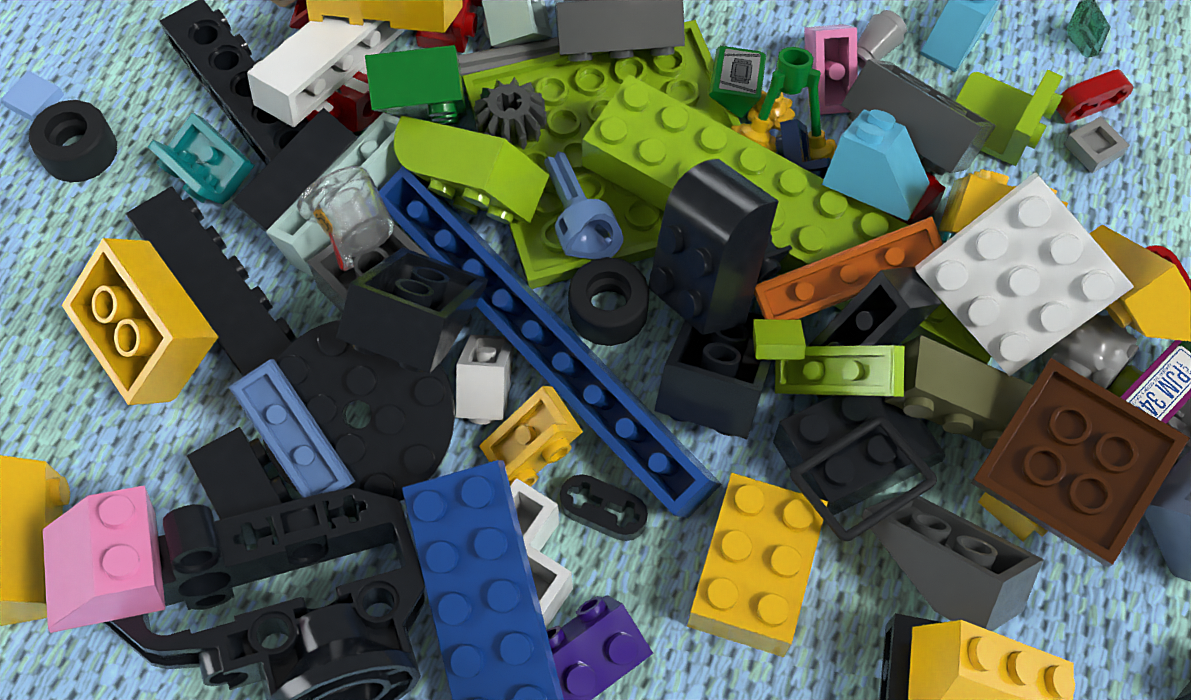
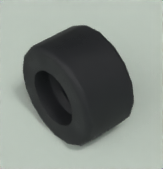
[28,100,117,183]
[568,257,650,346]

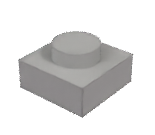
[1064,116,1130,173]

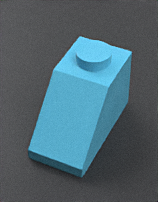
[920,0,1000,72]

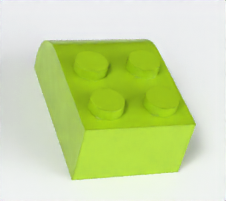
[394,115,549,224]

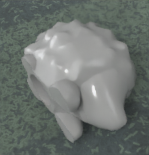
[1042,314,1139,390]

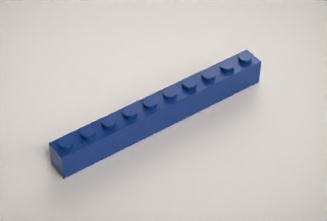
[374,166,722,518]

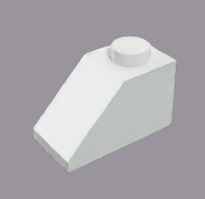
[456,334,514,424]

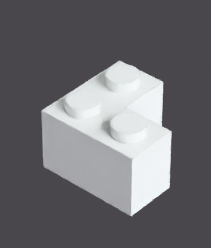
[510,478,573,628]

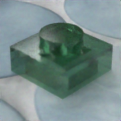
[1066,0,1111,58]

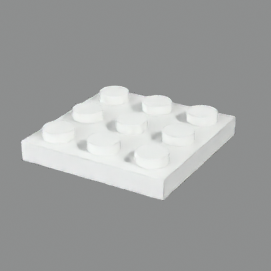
[915,172,1134,377]

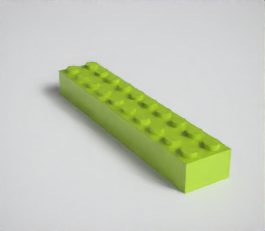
[581,74,992,364]

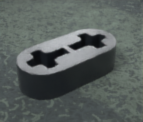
[560,474,648,541]

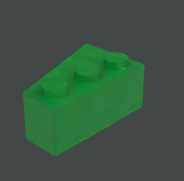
[365,45,467,125]

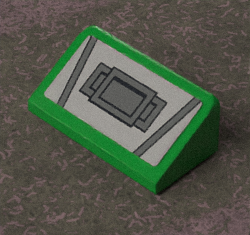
[708,45,766,118]

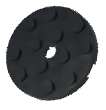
[263,320,456,501]

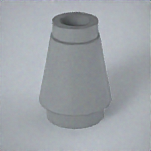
[857,10,907,69]

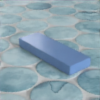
[229,359,355,498]

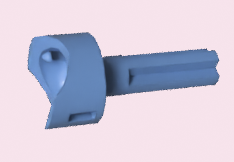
[544,152,623,259]

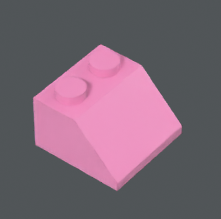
[43,485,165,633]

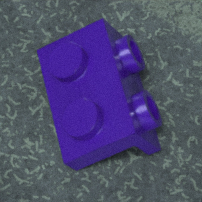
[546,595,654,700]

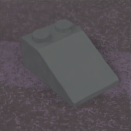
[862,494,1044,631]

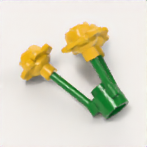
[731,47,837,160]

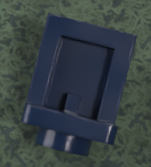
[776,119,832,179]

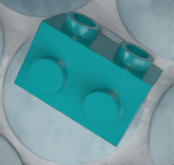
[148,113,255,205]

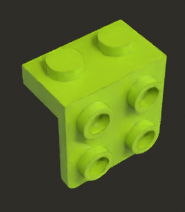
[955,69,1063,166]

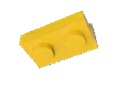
[479,386,583,487]

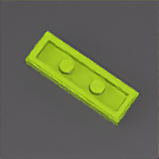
[775,345,905,397]

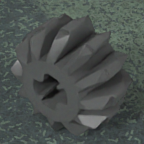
[474,77,547,150]

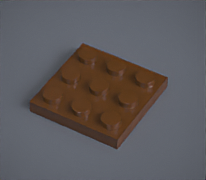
[971,358,1190,567]

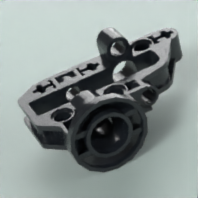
[103,488,425,700]

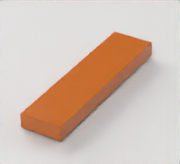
[754,217,943,320]

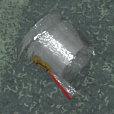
[297,166,394,271]

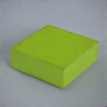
[753,319,806,360]

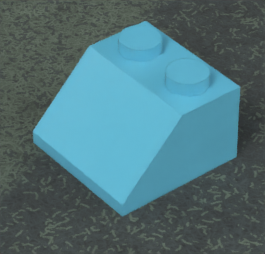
[822,109,930,221]

